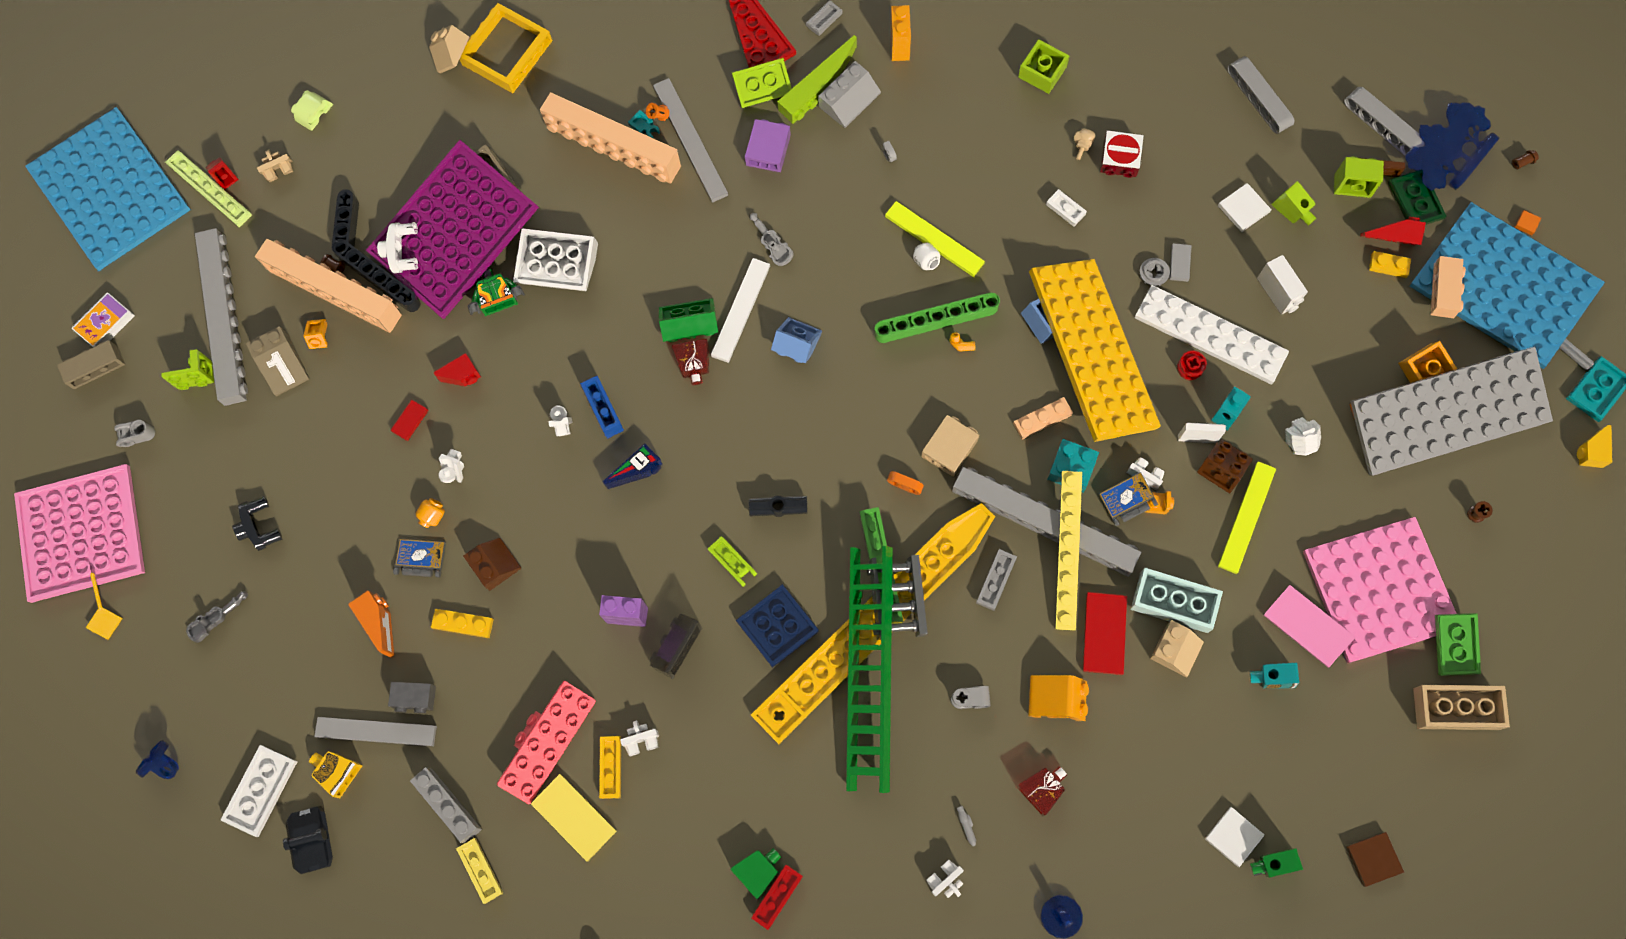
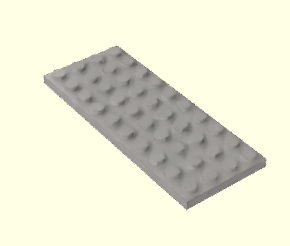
[1350,347,1553,476]

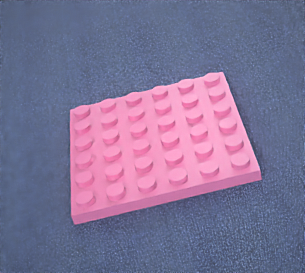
[14,464,145,603]
[1303,517,1457,664]

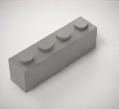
[410,767,482,843]

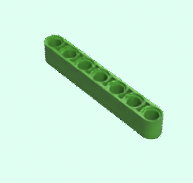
[875,293,1000,343]

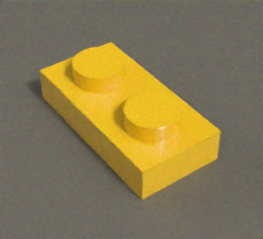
[1369,251,1411,278]

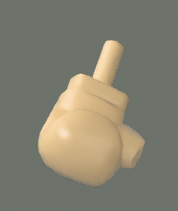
[1074,129,1095,160]

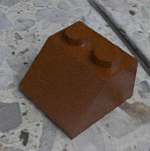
[463,538,522,591]

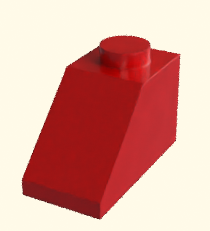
[205,157,239,190]
[433,353,481,387]

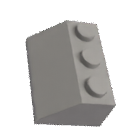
[818,61,881,128]

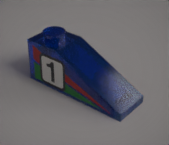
[602,444,662,489]

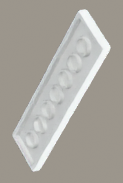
[1135,285,1289,385]

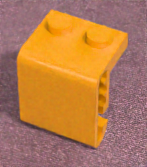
[1028,675,1089,721]

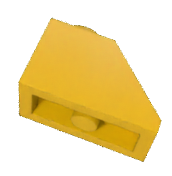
[1577,425,1612,468]

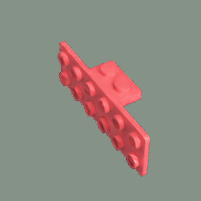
[497,681,596,804]

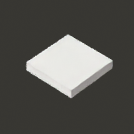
[1218,183,1271,232]
[1178,423,1226,443]
[1205,807,1264,867]

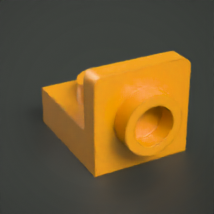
[303,319,328,349]
[1146,491,1174,514]

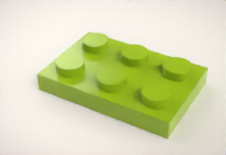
[732,58,792,108]

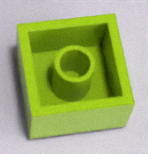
[1018,39,1070,94]
[1334,156,1384,198]

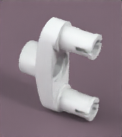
[377,222,418,273]

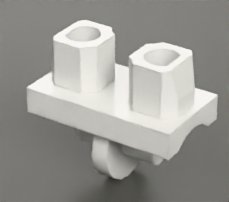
[548,406,573,436]
[439,449,464,483]
[1126,457,1164,491]
[620,720,659,756]
[926,860,964,898]

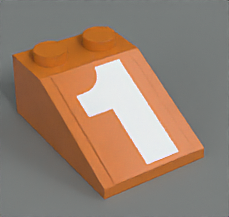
[348,590,394,658]

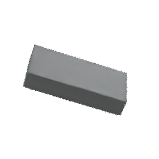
[806,0,842,36]
[1170,243,1191,282]

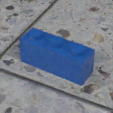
[580,375,624,439]

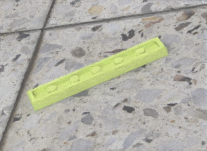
[165,150,252,227]

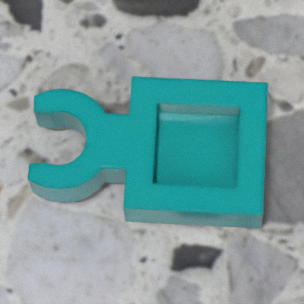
[628,110,660,139]

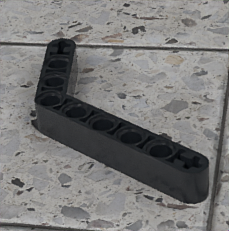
[332,189,421,312]

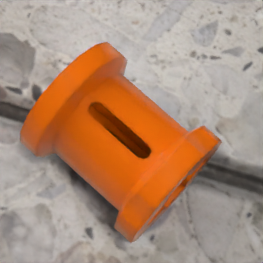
[646,103,669,121]

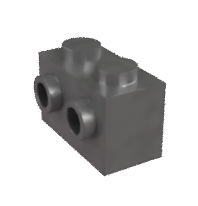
[388,682,436,713]

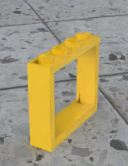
[459,3,553,94]

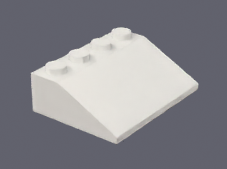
[513,229,598,291]

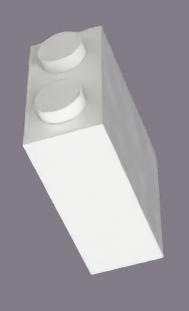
[1257,255,1308,315]

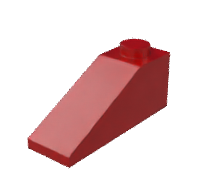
[1360,217,1426,245]

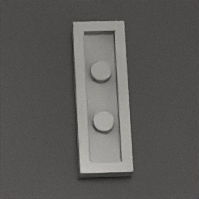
[976,549,1017,611]

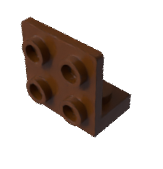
[1197,438,1253,494]

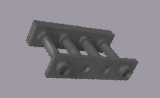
[866,555,928,640]

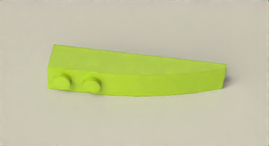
[777,35,857,124]

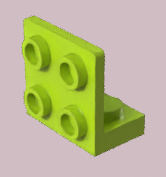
[161,349,214,390]

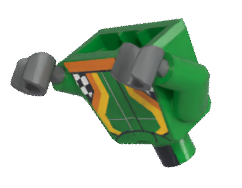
[467,269,525,316]

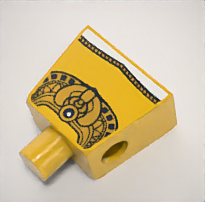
[309,751,363,798]

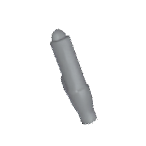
[956,806,977,846]

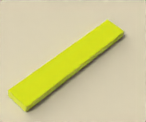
[885,201,985,277]
[1218,462,1276,574]

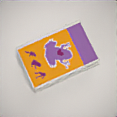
[72,292,135,347]

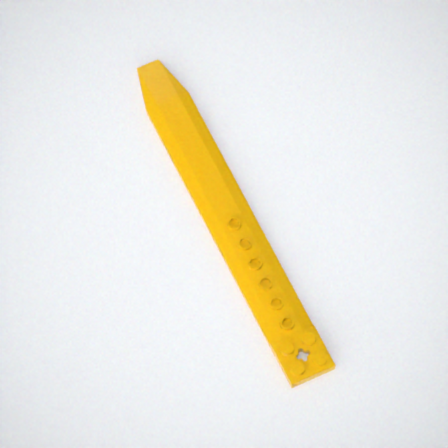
[751,503,995,745]

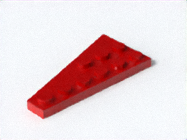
[728,0,796,68]

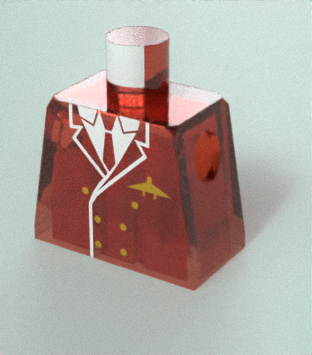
[672,339,709,385]
[1016,766,1067,817]

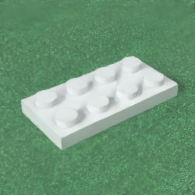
[221,745,297,837]

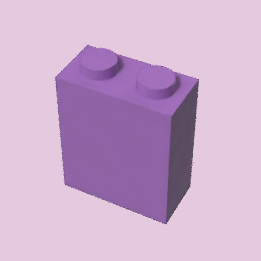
[745,119,791,173]
[599,595,648,627]

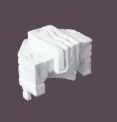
[1285,417,1321,456]

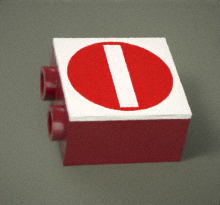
[1100,131,1143,178]

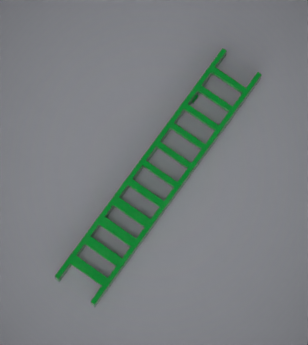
[846,546,893,793]

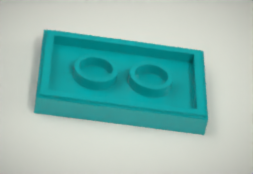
[1566,356,1626,422]

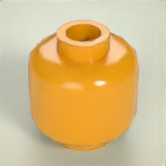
[416,498,445,528]

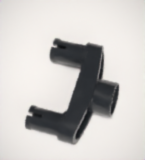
[232,496,282,551]

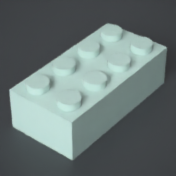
[1130,568,1223,633]

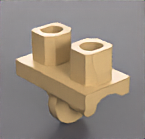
[257,150,293,182]

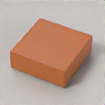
[1514,210,1541,236]

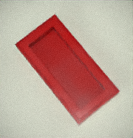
[390,400,429,441]

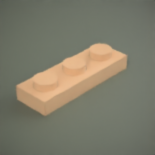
[1013,397,1073,440]

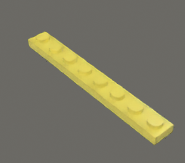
[1055,471,1082,630]

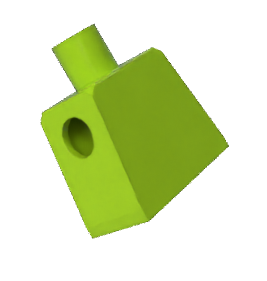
[1271,181,1316,226]

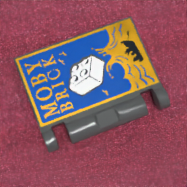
[1099,472,1159,526]
[393,539,446,578]

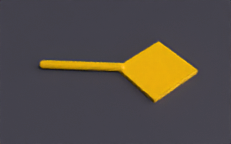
[86,572,123,640]

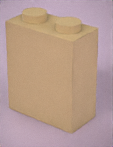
[921,415,979,477]

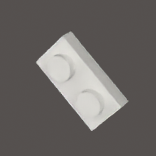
[1046,189,1087,227]

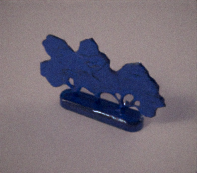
[1405,102,1500,191]

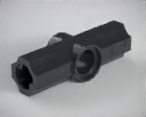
[749,496,808,517]

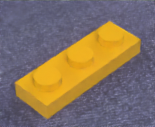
[431,609,494,638]
[599,736,621,799]

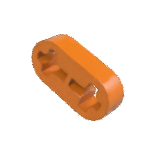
[887,471,924,495]

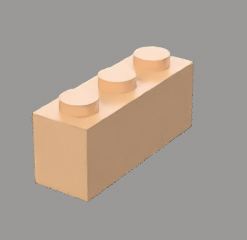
[1430,256,1466,318]

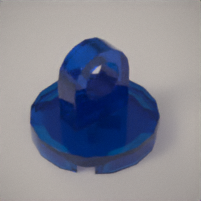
[136,740,179,779]
[1040,895,1083,939]

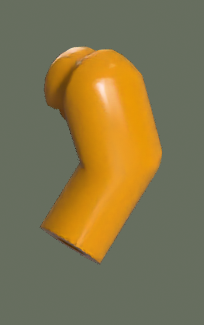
[949,332,975,351]

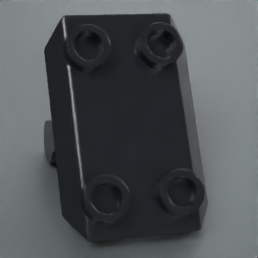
[283,806,333,874]

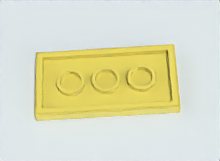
[531,774,617,862]

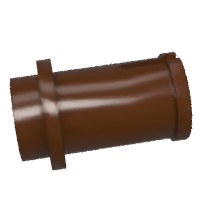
[1512,150,1539,170]

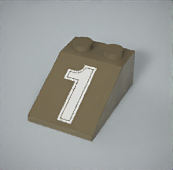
[246,326,310,396]

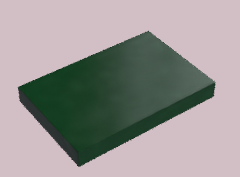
[1388,169,1447,225]

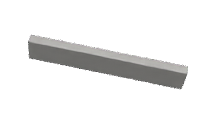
[314,717,437,747]

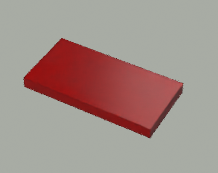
[1082,592,1127,675]

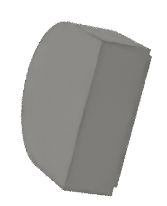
[882,141,897,163]

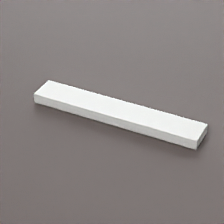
[711,258,770,363]

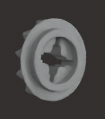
[1139,258,1170,286]

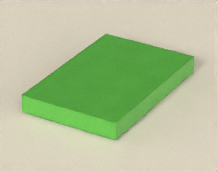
[1435,613,1481,676]

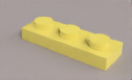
[456,838,503,904]

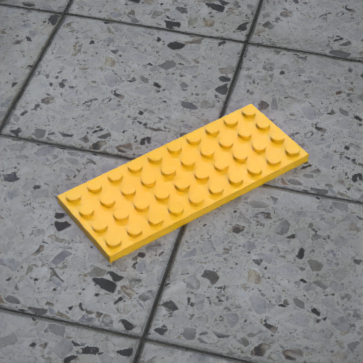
[1029,259,1161,442]

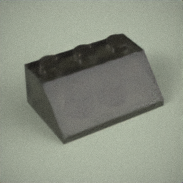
[650,614,702,680]

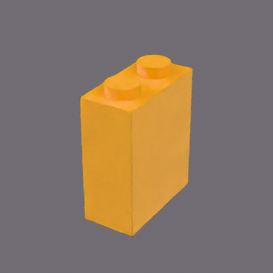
[891,5,911,61]

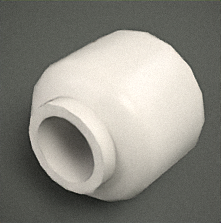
[913,243,940,270]

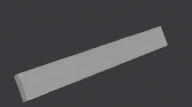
[653,78,728,203]

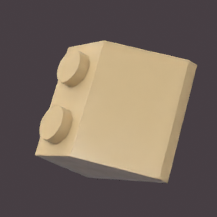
[429,25,469,73]
[1150,620,1204,678]

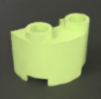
[291,90,333,131]

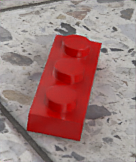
[751,865,803,930]

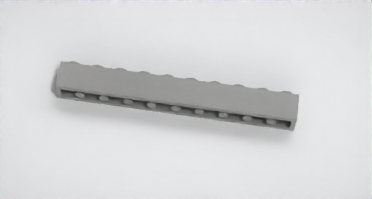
[195,228,248,406]
[952,467,1141,577]

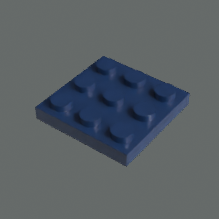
[736,584,819,668]

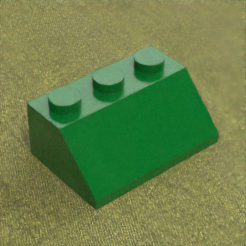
[659,298,718,342]

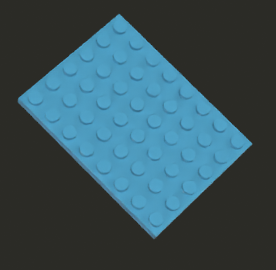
[25,107,191,271]
[1410,202,1605,369]

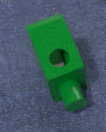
[730,848,781,899]
[1250,848,1303,878]

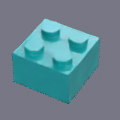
[1047,439,1099,493]

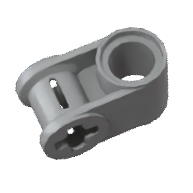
[114,420,155,447]
[951,686,991,709]

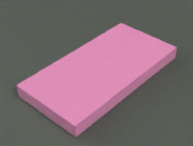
[1263,585,1355,668]

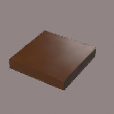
[1346,832,1404,887]

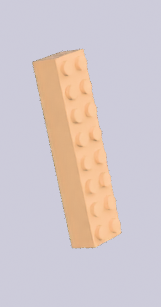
[540,92,681,184]
[255,239,402,333]

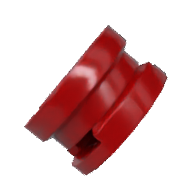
[1177,350,1207,380]

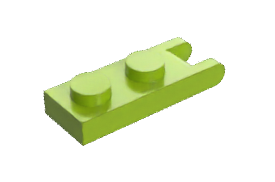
[708,536,757,587]

